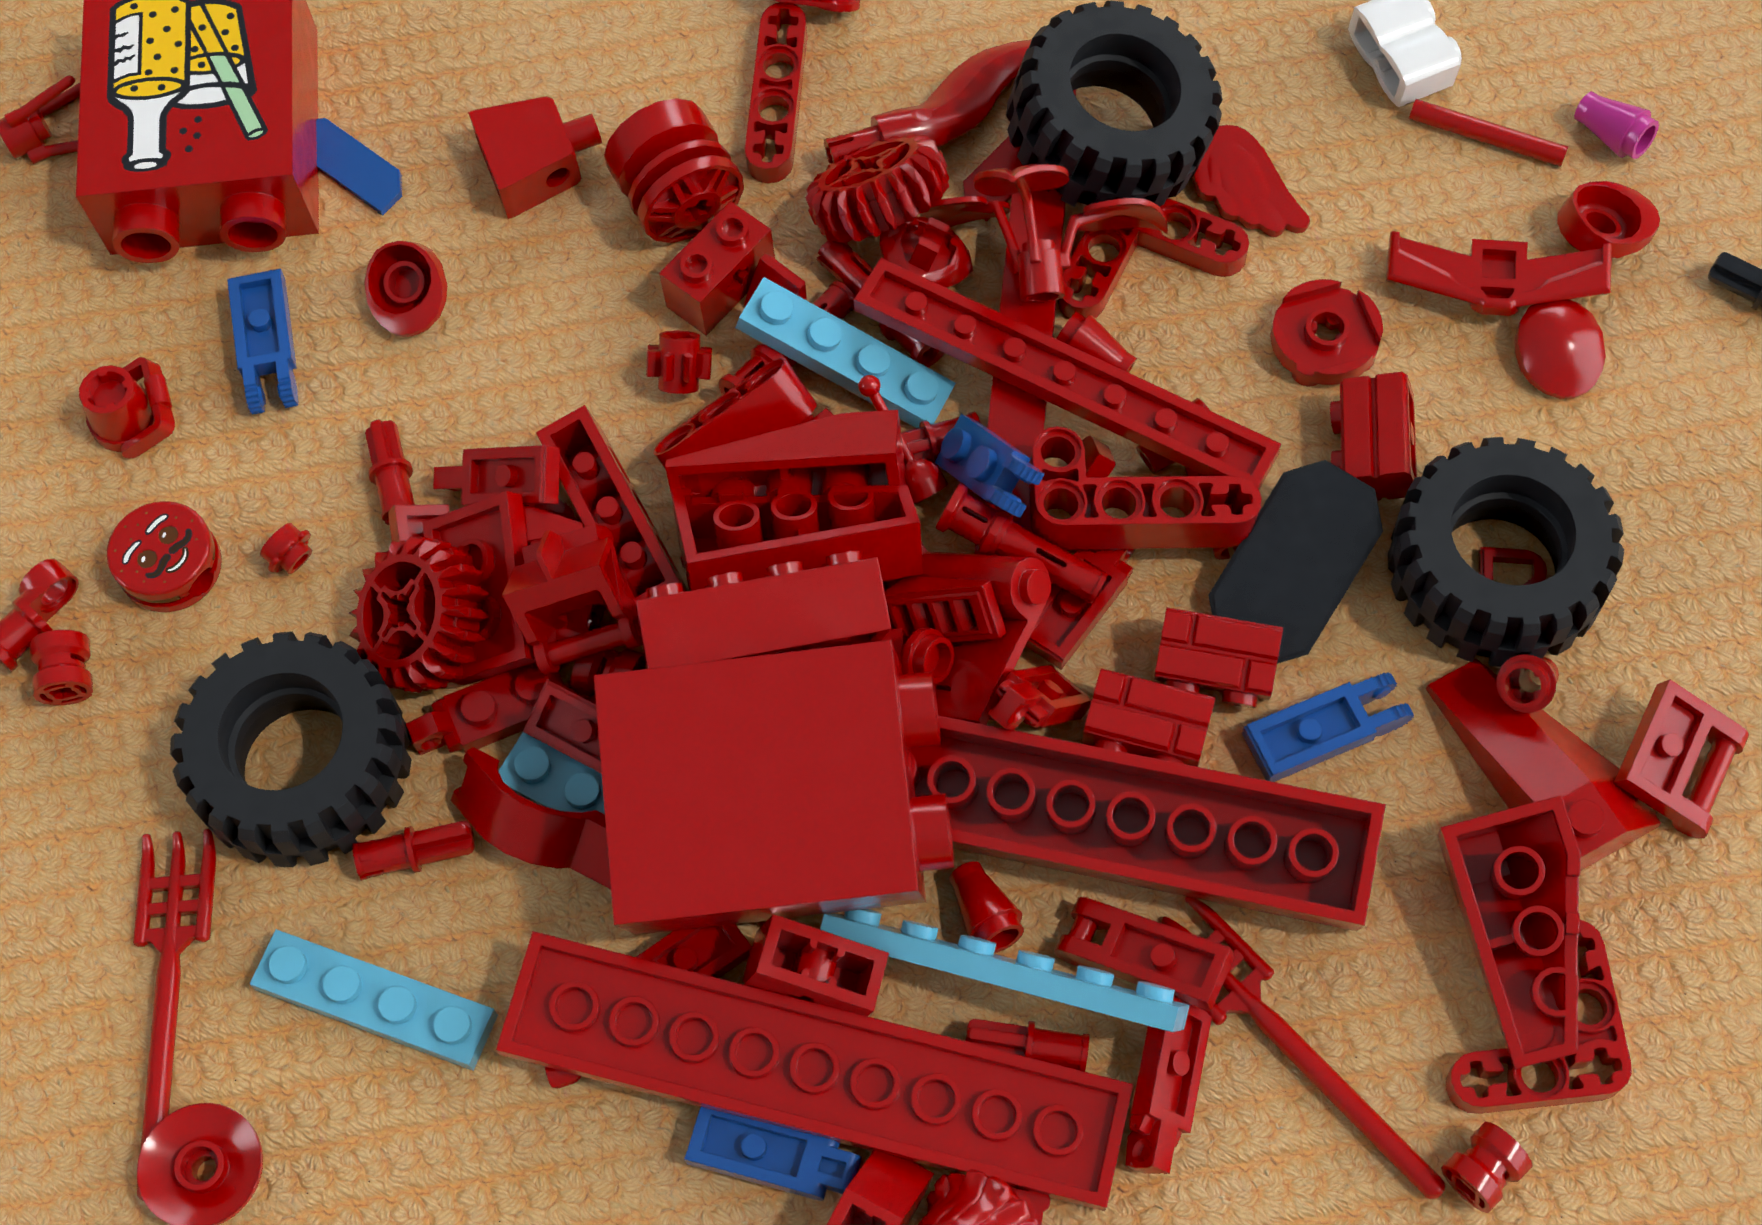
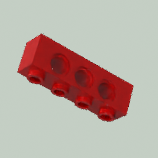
[536,405,689,601]

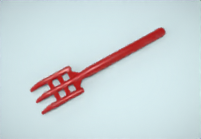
[133,828,217,1201]
[1161,897,1446,1200]

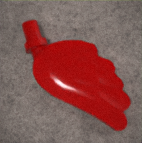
[1193,125,1310,237]

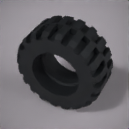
[1006,1,1223,207]
[1388,437,1624,667]
[170,631,412,867]

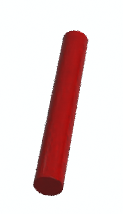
[1409,99,1569,167]

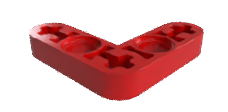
[1057,198,1249,319]
[1446,920,1632,1114]

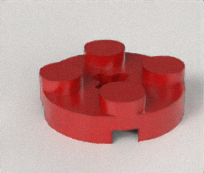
[1270,279,1383,387]

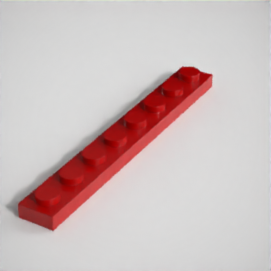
[854,258,1282,489]

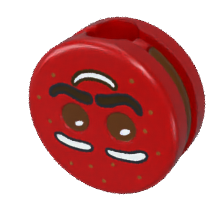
[106,501,222,612]

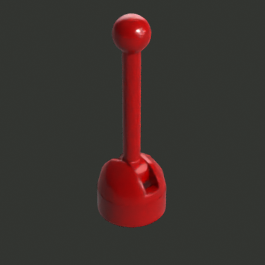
[858,375,948,504]

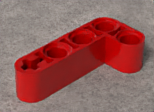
[1029,426,1262,550]

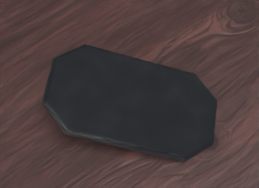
[1208,460,1383,664]

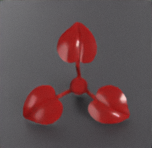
[920,164,1168,303]

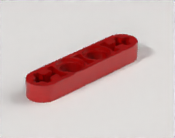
[745,2,808,184]

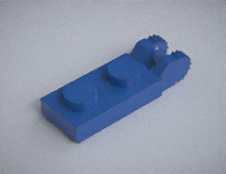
[227,268,299,415]
[935,413,1045,517]
[1242,672,1414,782]

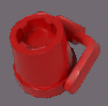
[79,357,175,459]

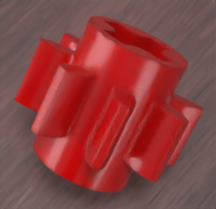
[646,330,712,394]

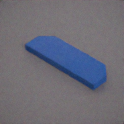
[316,118,402,216]

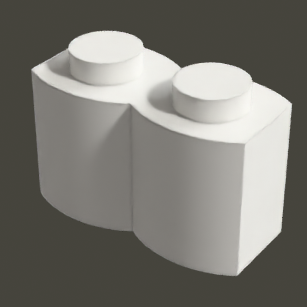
[1348,0,1462,107]

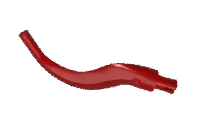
[824,39,1032,164]

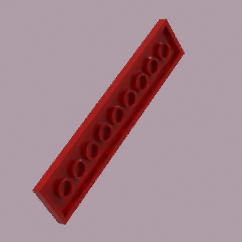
[496,931,1133,1211]

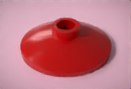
[137,1103,263,1225]

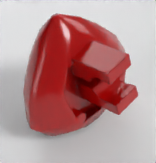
[880,216,973,289]

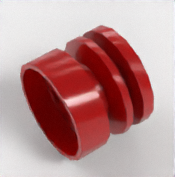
[604,98,744,243]

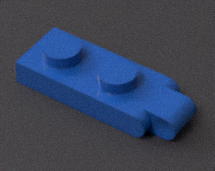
[684,1107,862,1201]

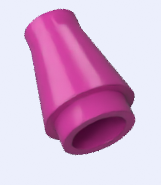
[1574,91,1659,159]

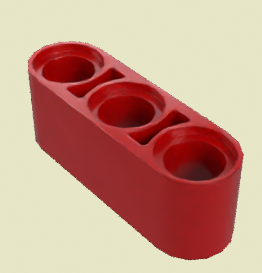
[653,358,817,470]

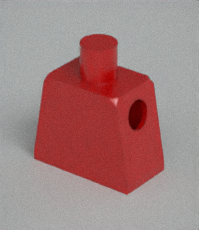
[468,96,602,219]

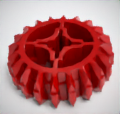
[805,134,950,243]
[349,536,491,693]

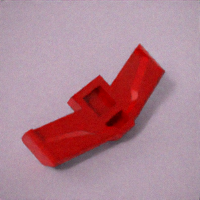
[1386,231,1612,316]

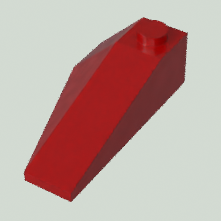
[665,410,906,497]
[1426,659,1661,871]
[1437,795,1581,1070]

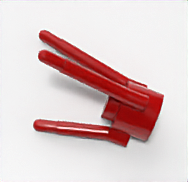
[0,75,80,164]

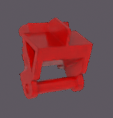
[502,524,643,675]

